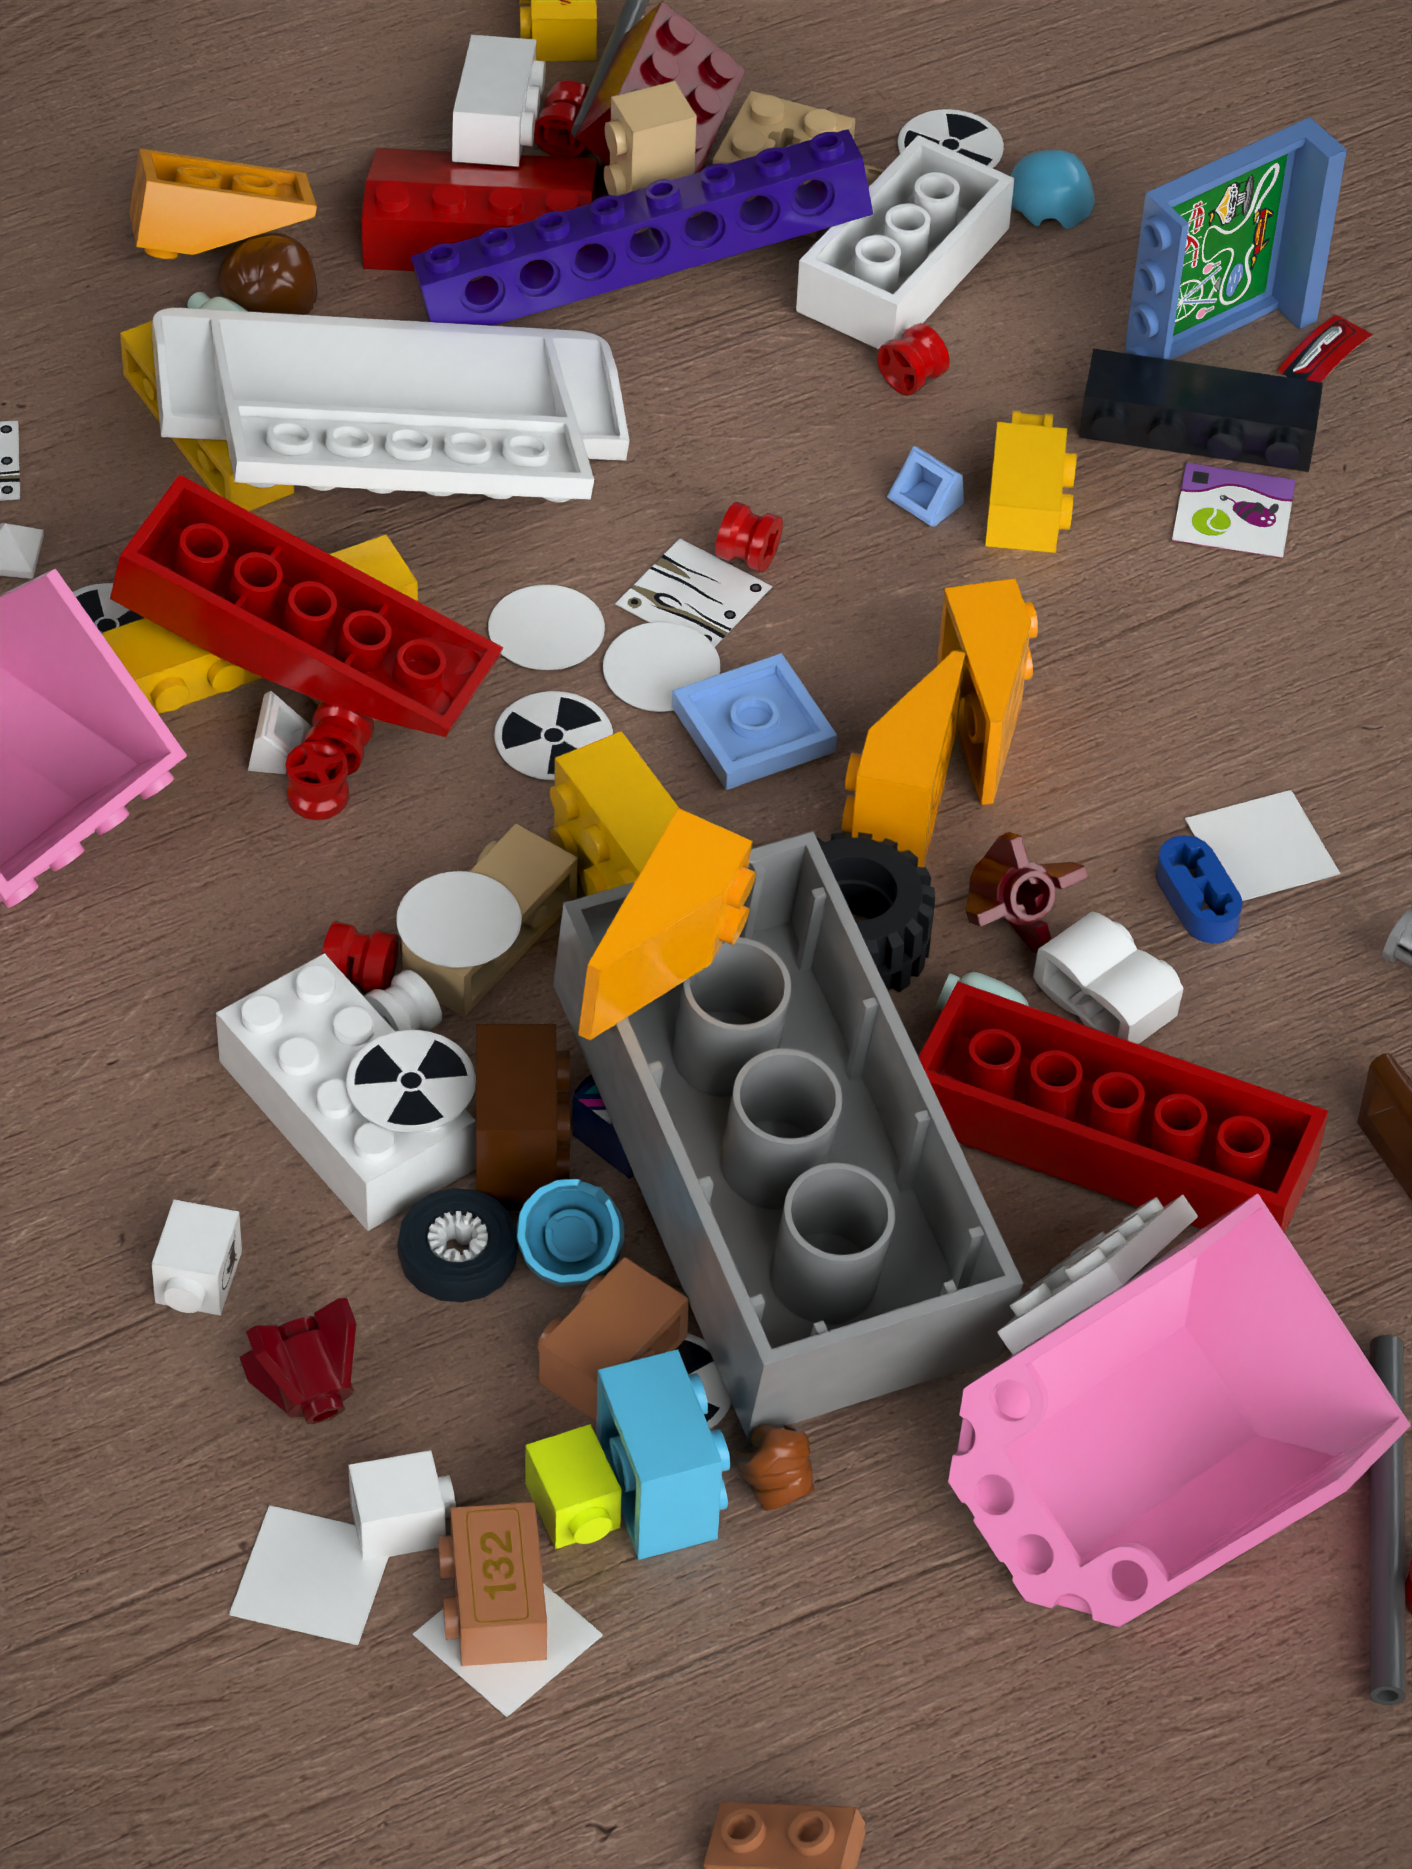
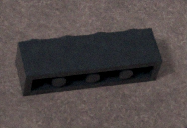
[1079,348,1323,472]

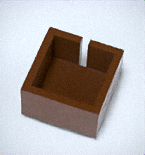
[476,1024,570,1211]

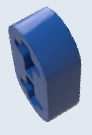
[1156,835,1243,944]

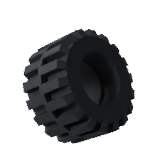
[817,832,935,992]

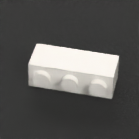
[452,35,546,167]

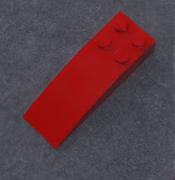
[110,474,503,737]

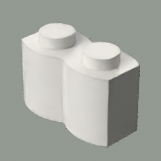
[1033,911,1184,1044]

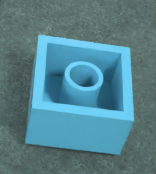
[596,1349,730,1560]

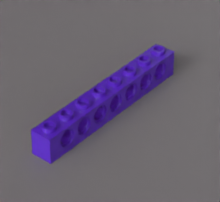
[411,129,874,326]

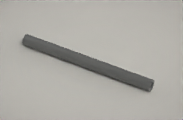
[1370,1335,1406,1705]

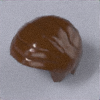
[217,233,317,315]

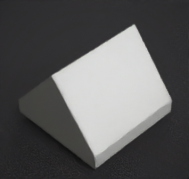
[248,691,312,774]

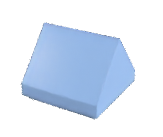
[887,446,964,527]

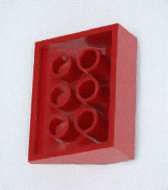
[362,148,597,272]

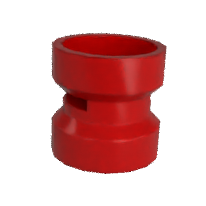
[534,81,589,158]
[321,921,399,993]

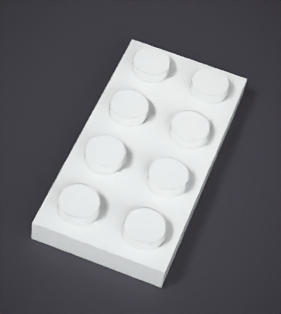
[997,1195,1198,1355]

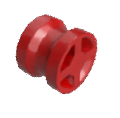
[877,323,950,396]
[715,501,783,572]
[302,702,374,776]
[285,741,349,820]

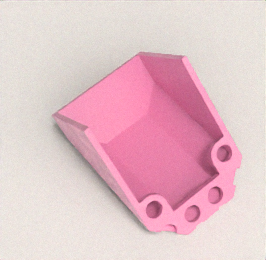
[0,569,187,908]
[948,1193,1411,1627]

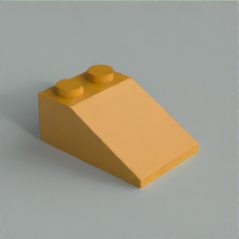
[129,148,317,259]
[937,578,1038,806]
[841,651,965,867]
[578,808,756,1040]

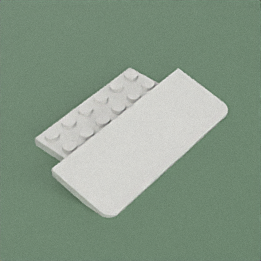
[152,308,630,502]

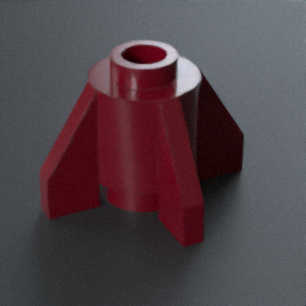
[966,832,1088,953]
[239,1298,356,1424]

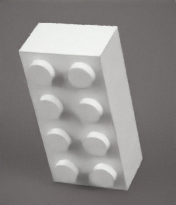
[796,135,1014,349]
[216,953,476,1231]

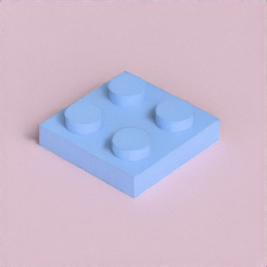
[672,653,837,790]

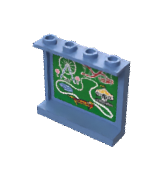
[1124,117,1347,360]

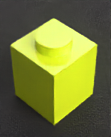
[525,1424,622,1550]

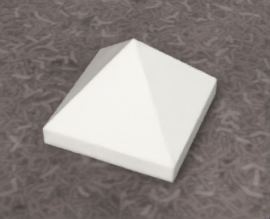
[0,523,44,579]

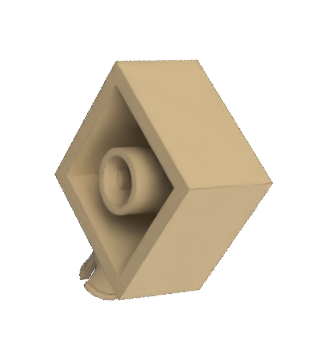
[713,91,885,238]

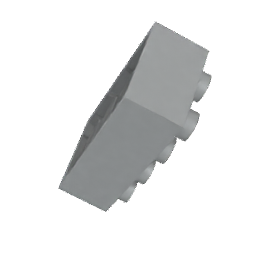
[553,831,1023,1438]

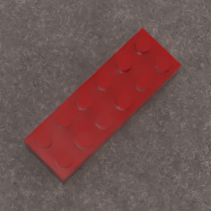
[919,981,1328,1234]

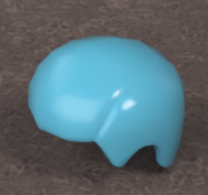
[1010,150,1095,229]

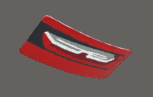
[1278,315,1372,382]

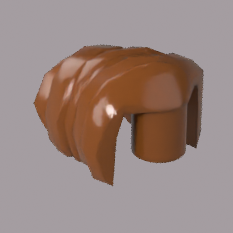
[735,1424,815,1511]

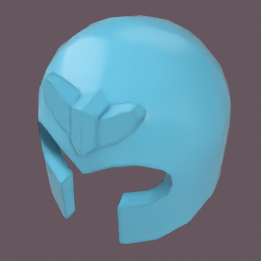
[517,1179,625,1288]

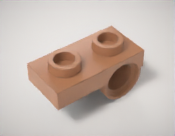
[703,1802,866,1869]

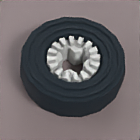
[398,1188,518,1303]

